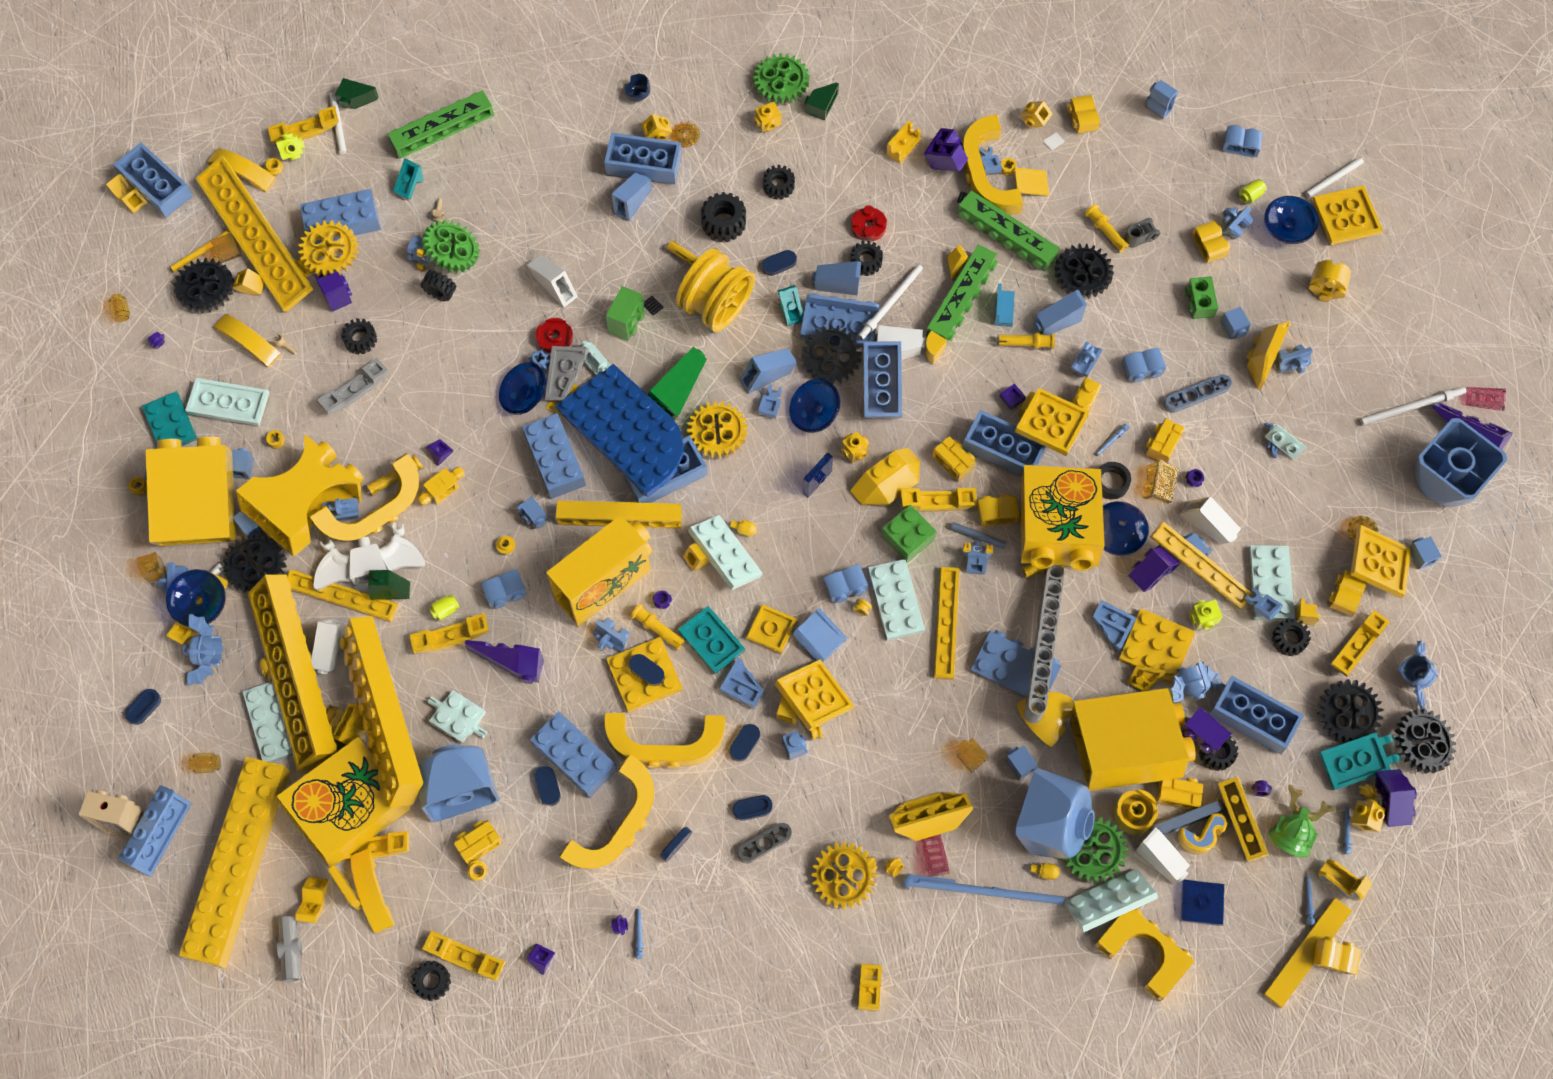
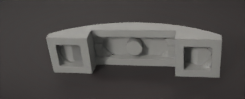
[317,358,389,414]

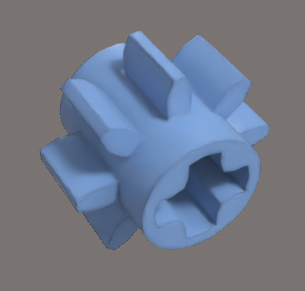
[528,350,551,374]

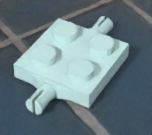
[428,690,488,744]

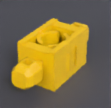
[418,466,465,506]

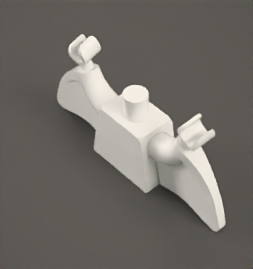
[314,522,426,591]

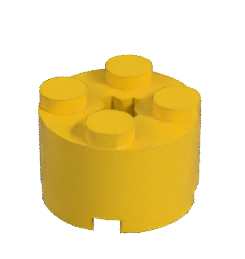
[1309,260,1351,302]
[1113,790,1158,835]

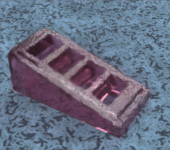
[1465,387,1506,411]
[921,834,950,877]

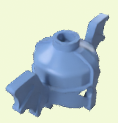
[183,614,224,685]
[1398,641,1438,710]
[1169,662,1225,703]

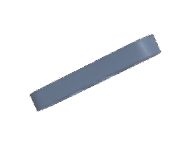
[1164,374,1232,413]
[1150,800,1226,835]

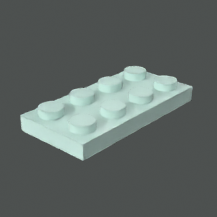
[185,378,269,426]
[688,515,763,590]
[1249,545,1295,621]
[868,559,925,641]
[243,682,293,763]
[1064,869,1158,932]

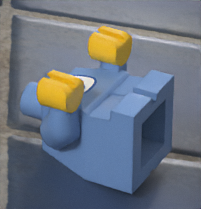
[407,236,430,271]
[963,541,993,574]

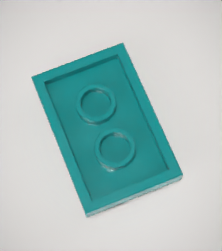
[142,391,197,446]
[678,606,745,674]

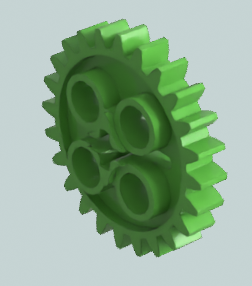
[753,53,810,105]
[421,220,480,274]
[1063,817,1128,884]

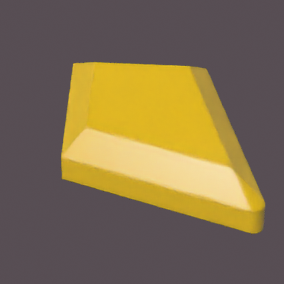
[947,244,969,280]
[1127,665,1166,691]

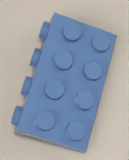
[800,293,879,347]
[971,630,1061,697]
[118,785,192,877]

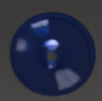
[1264,196,1319,244]
[499,362,546,415]
[789,379,840,433]
[1103,501,1149,556]
[166,569,226,627]

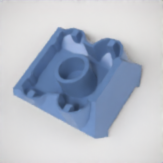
[793,608,848,663]

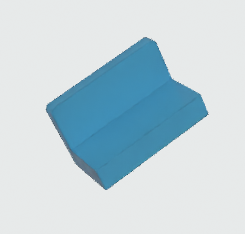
[994,283,1015,327]

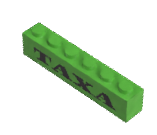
[387,90,494,159]
[957,190,1059,272]
[926,244,998,344]

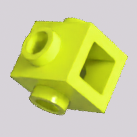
[276,133,305,160]
[1189,600,1223,630]

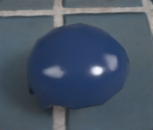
[625,73,651,102]

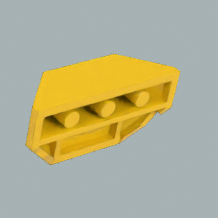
[1246,321,1291,390]
[850,448,920,505]
[889,791,973,841]

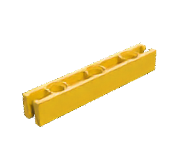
[556,500,682,529]

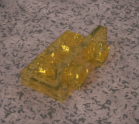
[1143,460,1179,504]

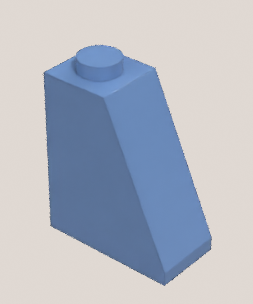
[612,172,652,221]
[811,261,861,296]
[1034,290,1087,335]
[739,348,797,393]

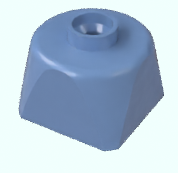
[1415,418,1507,507]
[418,744,500,822]
[1016,768,1095,858]

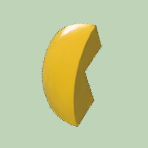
[1016,692,1073,747]

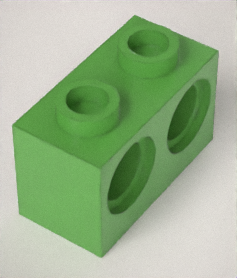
[1185,276,1218,319]

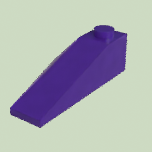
[465,640,544,684]

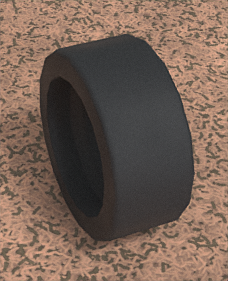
[1098,461,1132,500]

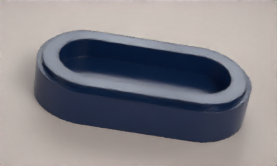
[762,250,797,276]
[629,654,665,686]
[125,689,161,725]
[730,724,760,762]
[535,766,561,806]
[733,795,773,821]
[660,827,693,862]

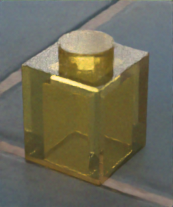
[210,233,241,263]
[137,552,166,583]
[956,738,988,773]

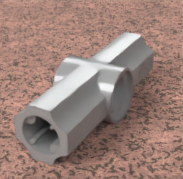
[277,916,302,982]

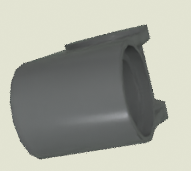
[1124,218,1161,248]

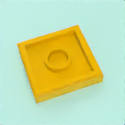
[746,604,797,655]
[328,865,363,911]

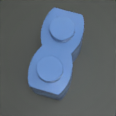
[1146,80,1178,119]
[1222,125,1263,157]
[1122,348,1166,382]
[823,565,868,603]
[481,569,527,609]

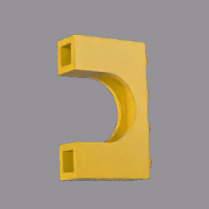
[1095,908,1195,1002]

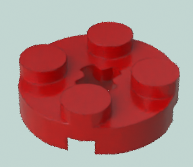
[851,205,887,241]
[536,318,573,353]

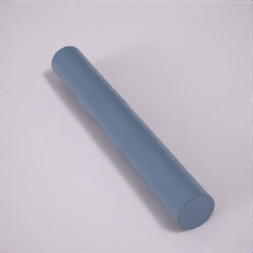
[950,522,1007,549]

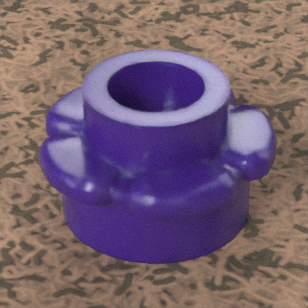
[147,332,165,348]
[1185,469,1204,487]
[653,590,672,609]
[1251,780,1272,797]
[611,915,628,935]

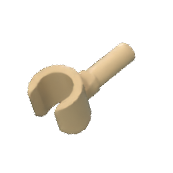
[432,198,444,222]
[272,333,297,355]

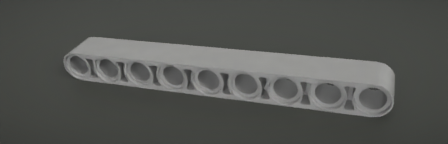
[1024,565,1065,723]

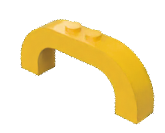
[963,114,1024,215]
[308,453,419,541]
[605,713,725,769]
[559,754,654,869]

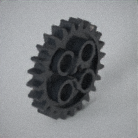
[1054,243,1114,299]
[173,258,234,314]
[802,324,862,385]
[222,533,287,593]
[1317,679,1384,743]
[1394,709,1456,774]

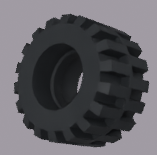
[701,192,746,242]

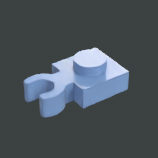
[979,146,1002,174]
[758,384,782,419]
[1245,589,1282,621]

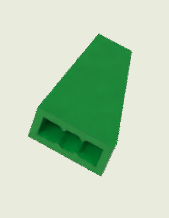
[648,346,707,421]

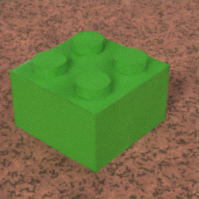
[606,286,645,341]
[881,505,937,563]

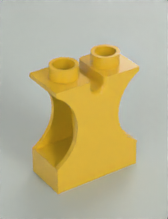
[236,435,363,557]

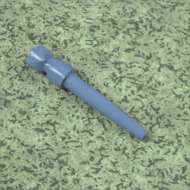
[1096,423,1129,456]
[1343,807,1352,855]
[1306,876,1315,926]
[635,909,643,959]

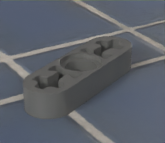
[738,823,792,864]

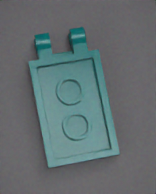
[1319,732,1402,790]

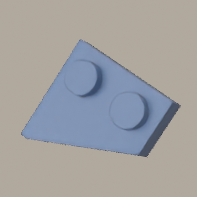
[1092,600,1136,651]
[720,658,764,709]

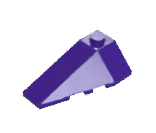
[1432,403,1513,450]

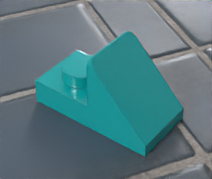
[393,158,423,199]
[777,285,804,326]

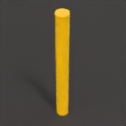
[170,229,233,272]

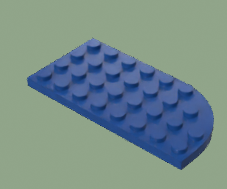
[555,364,684,498]

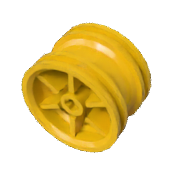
[676,248,755,332]

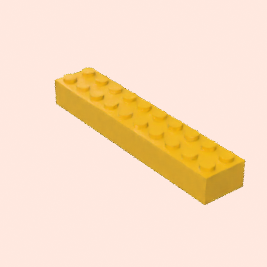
[248,574,337,771]
[339,616,423,808]
[179,757,290,969]

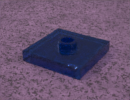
[803,453,833,498]
[1180,879,1225,926]

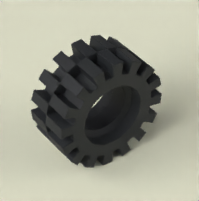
[763,165,795,200]
[850,240,883,276]
[420,270,457,302]
[341,318,377,354]
[1272,618,1311,656]
[1199,736,1239,771]
[411,960,451,1001]

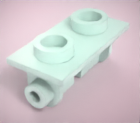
[580,341,611,376]
[1264,423,1306,460]

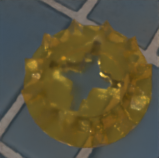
[672,121,700,147]
[1347,516,1378,541]

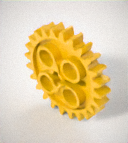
[298,220,359,277]
[687,401,748,459]
[811,841,878,909]

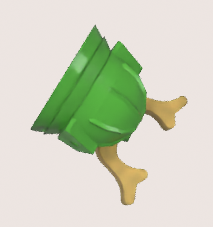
[1269,785,1336,858]

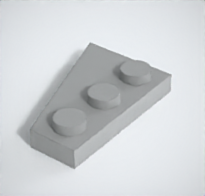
[545,346,589,402]

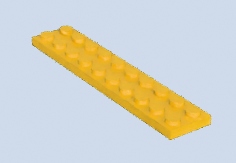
[195,156,314,312]

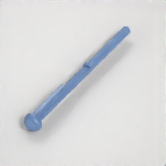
[902,874,1064,905]

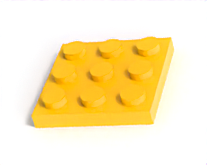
[1312,185,1383,245]
[1015,388,1090,456]
[1350,525,1411,598]
[1118,608,1195,684]
[606,637,683,713]
[774,660,854,731]

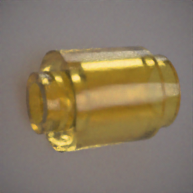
[107,294,130,322]
[189,752,221,774]

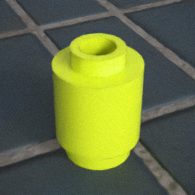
[1239,179,1266,204]
[429,594,460,621]

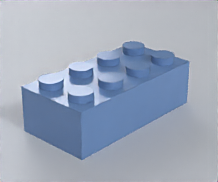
[604,133,682,184]
[113,143,193,218]
[300,189,381,244]
[864,341,902,419]
[962,410,1047,477]
[522,413,586,499]
[623,436,708,503]
[1209,676,1304,755]
[530,711,617,799]

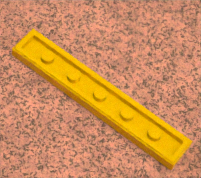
[1150,522,1252,609]
[934,566,960,680]
[287,569,399,622]
[1263,898,1352,1008]

